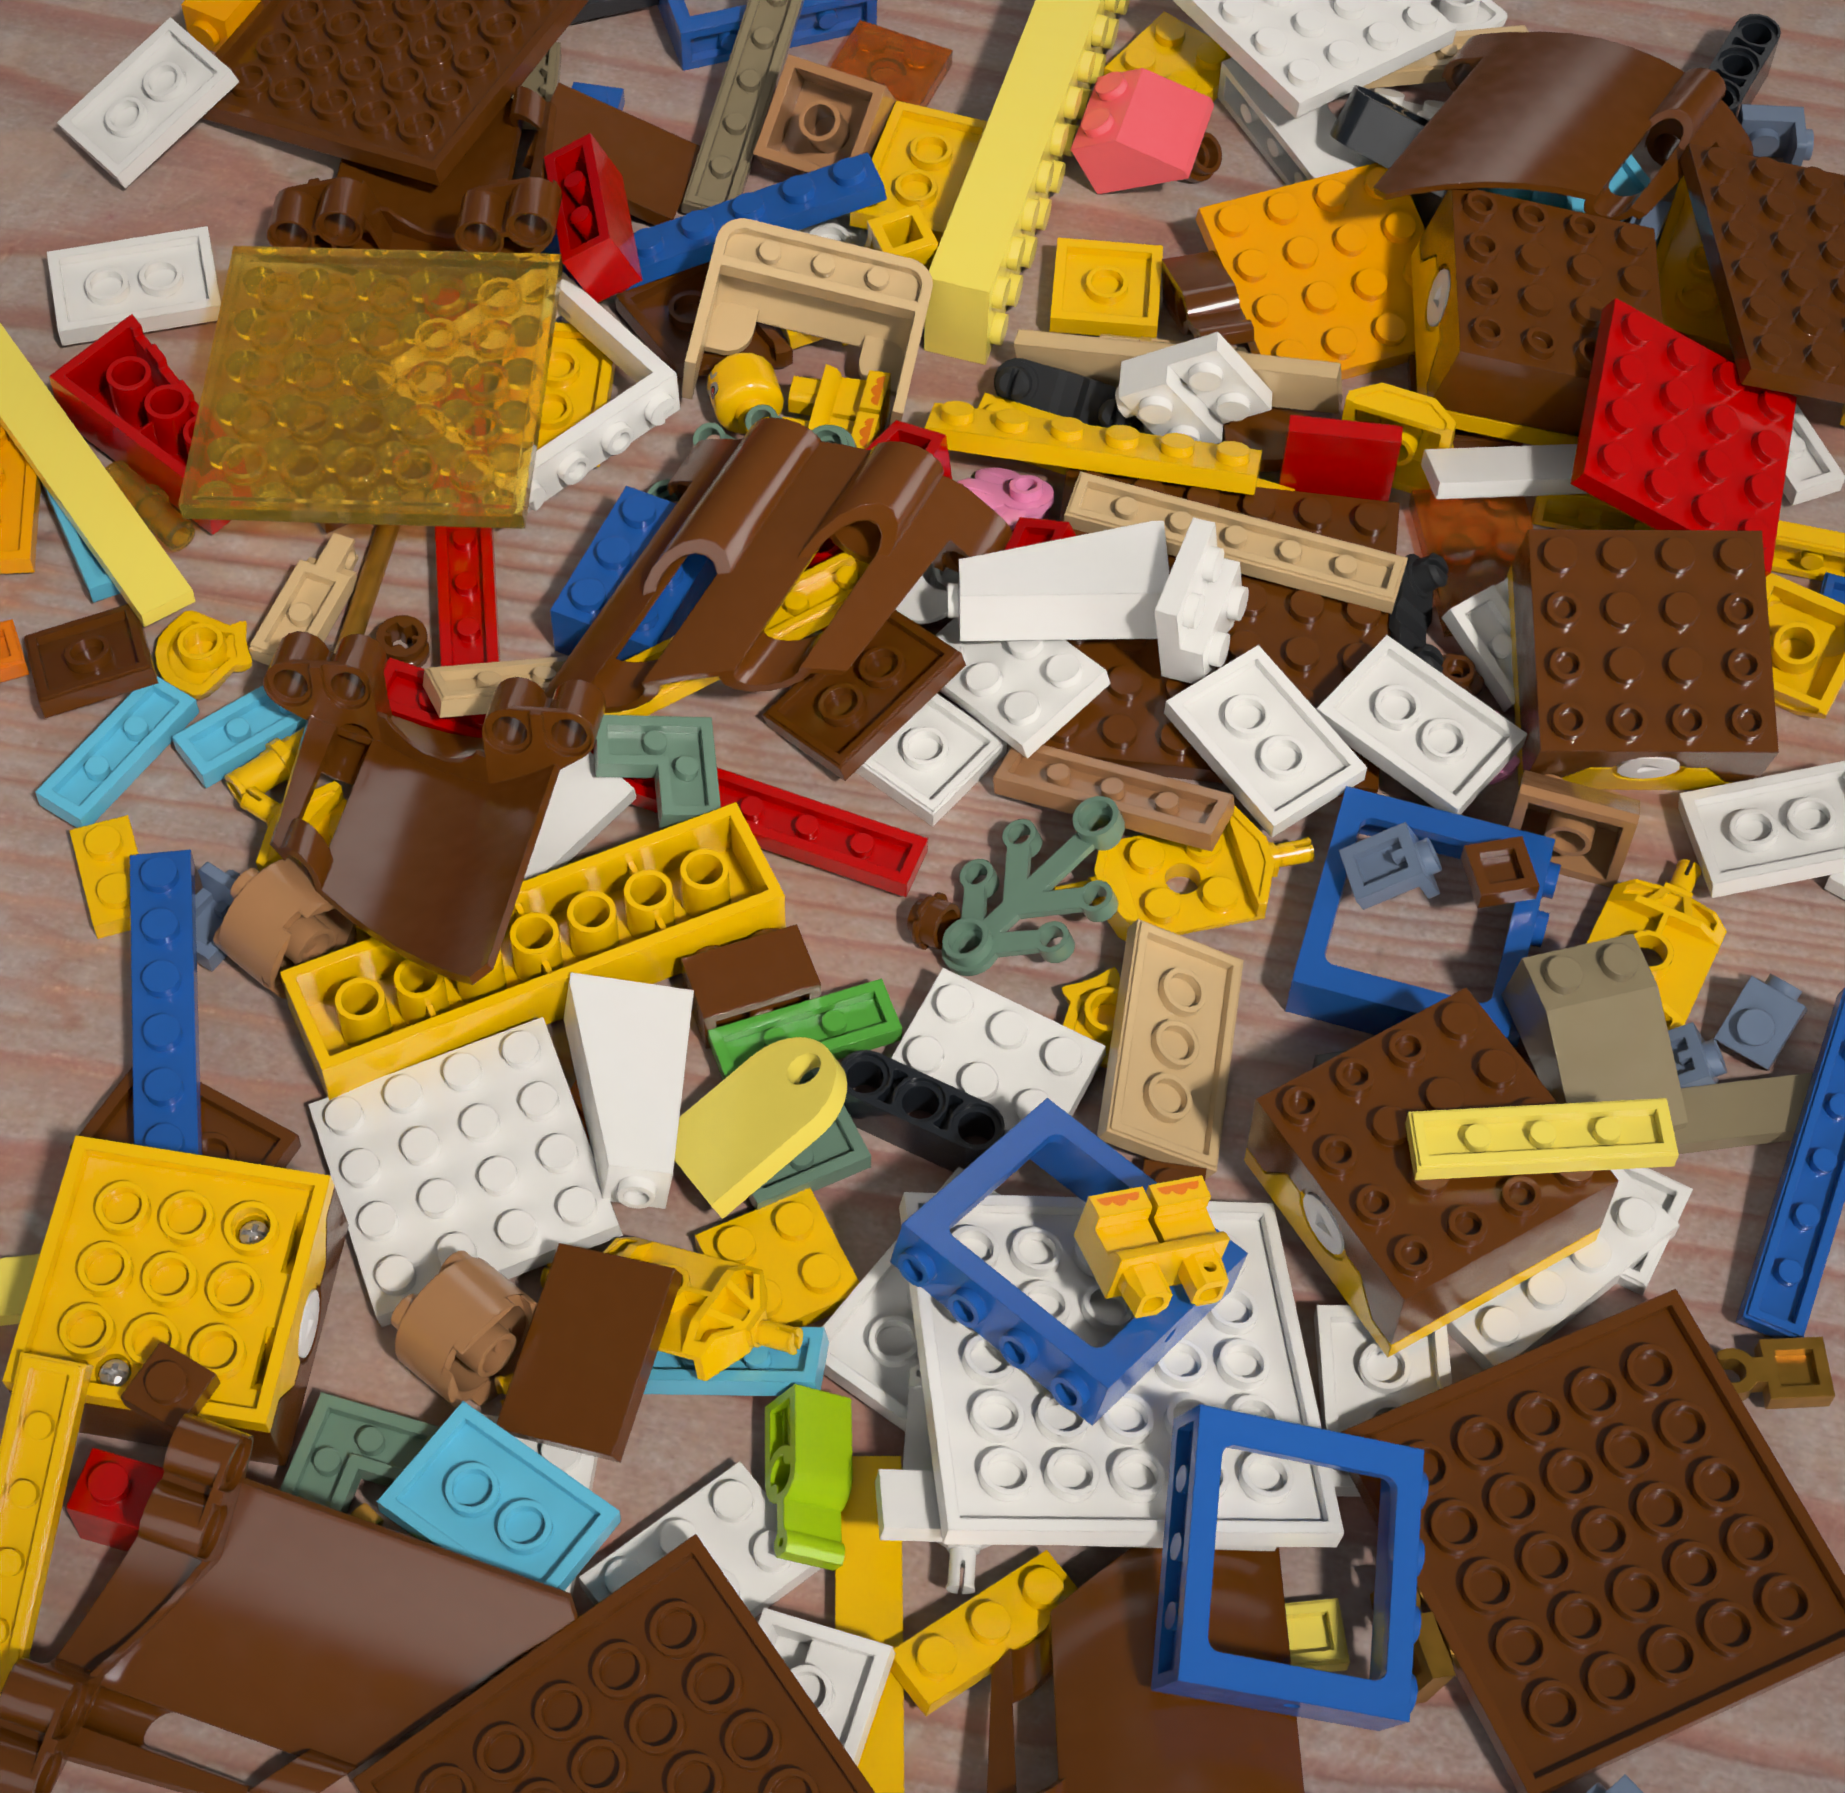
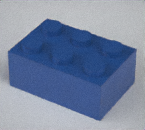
[550,486,717,661]

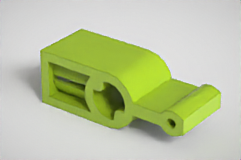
[765,1384,853,1571]

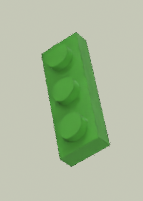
[708,978,902,1080]

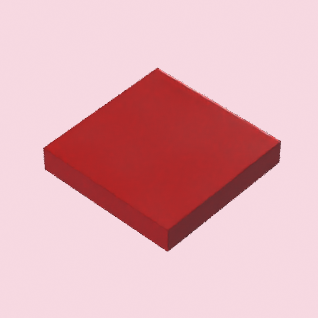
[1278,415,1403,501]

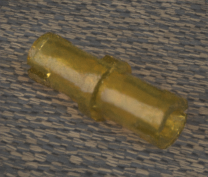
[105,460,195,552]

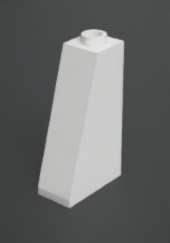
[947,521,1169,641]
[563,972,694,1209]

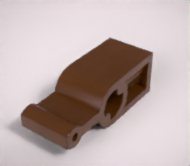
[1162,251,1254,345]

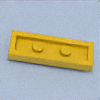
[890,1550,1078,1716]

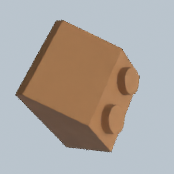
[1508,770,1640,888]

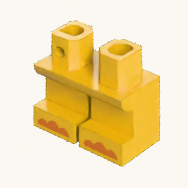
[782,364,891,449]
[1073,1175,1230,1319]

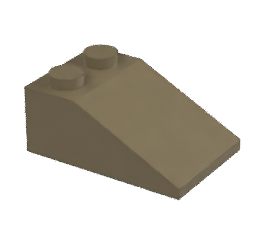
[1502,934,1688,1131]

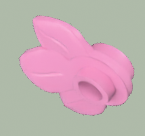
[957,467,1054,530]

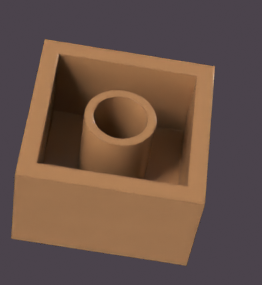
[753,54,896,177]

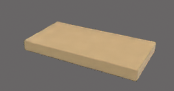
[1097,919,1244,1179]

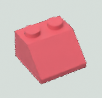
[1070,68,1214,195]

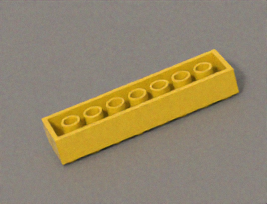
[280,802,786,1100]

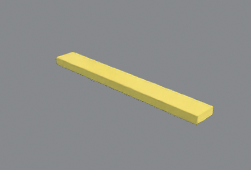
[0,323,196,627]

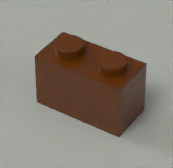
[681,924,821,1049]

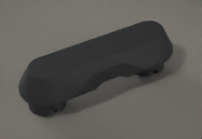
[994,358,1143,431]
[1389,553,1449,673]

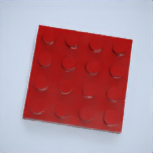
[1570,298,1797,577]

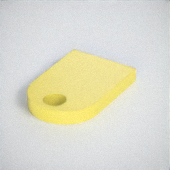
[675,1037,847,1219]

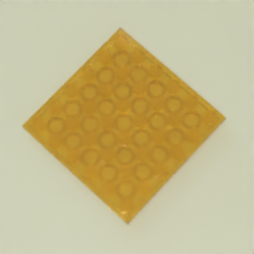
[178,246,563,529]

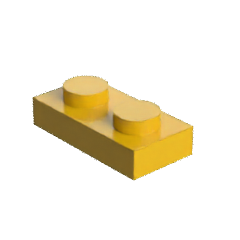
[69,815,139,939]

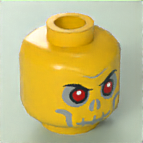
[707,353,784,434]

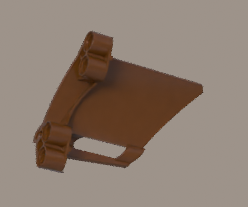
[1373,31,1754,221]
[267,86,562,290]
[263,631,607,985]
[0,1413,578,1793]
[987,1547,1305,1793]

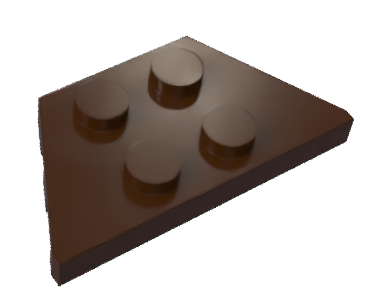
[615,262,793,378]

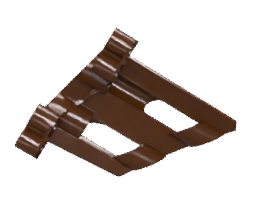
[544,417,1012,713]

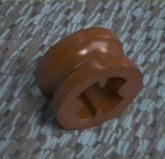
[376,615,430,668]

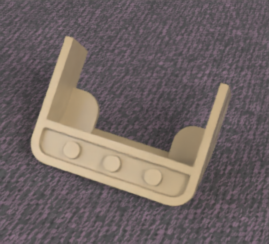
[681,218,933,427]

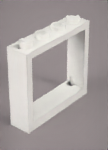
[377,261,680,527]

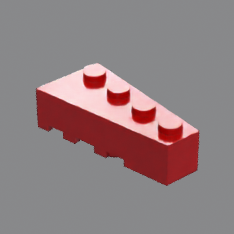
[49,314,254,535]

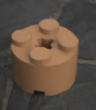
[213,856,357,999]
[391,1250,538,1408]

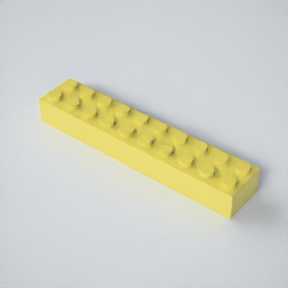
[924,0,1130,365]

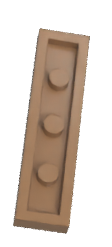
[993,745,1234,851]

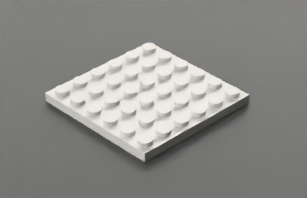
[899,1192,1344,1547]

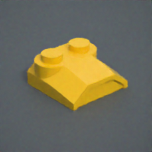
[1342,382,1457,501]
[1766,573,1845,719]

